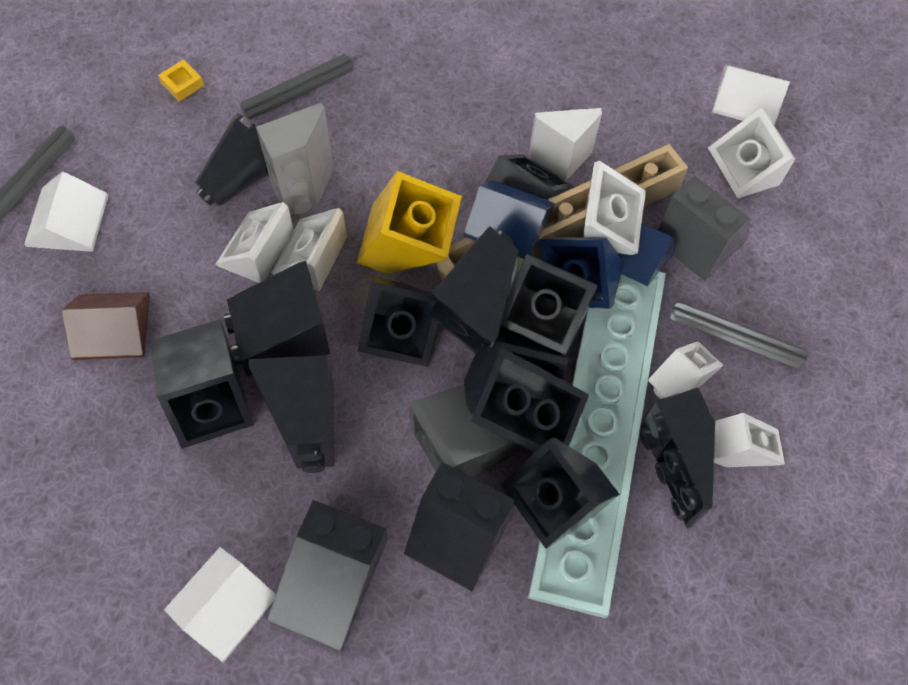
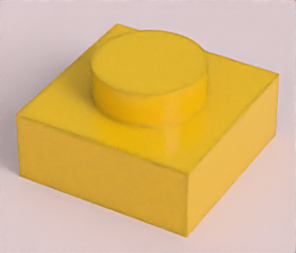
[158,59,204,102]

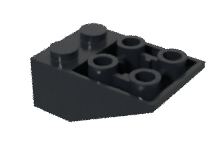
[640,387,715,528]

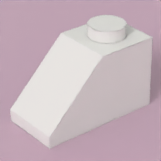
[648,341,724,399]
[714,413,785,467]

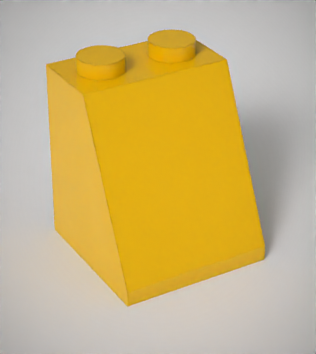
[357,171,462,274]

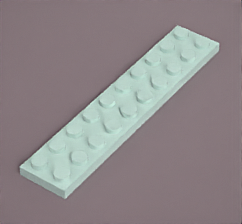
[528,272,666,618]

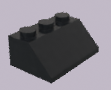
[464,346,589,452]

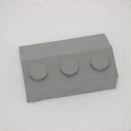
[256,102,334,216]

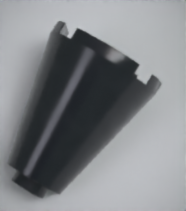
[195,113,269,206]

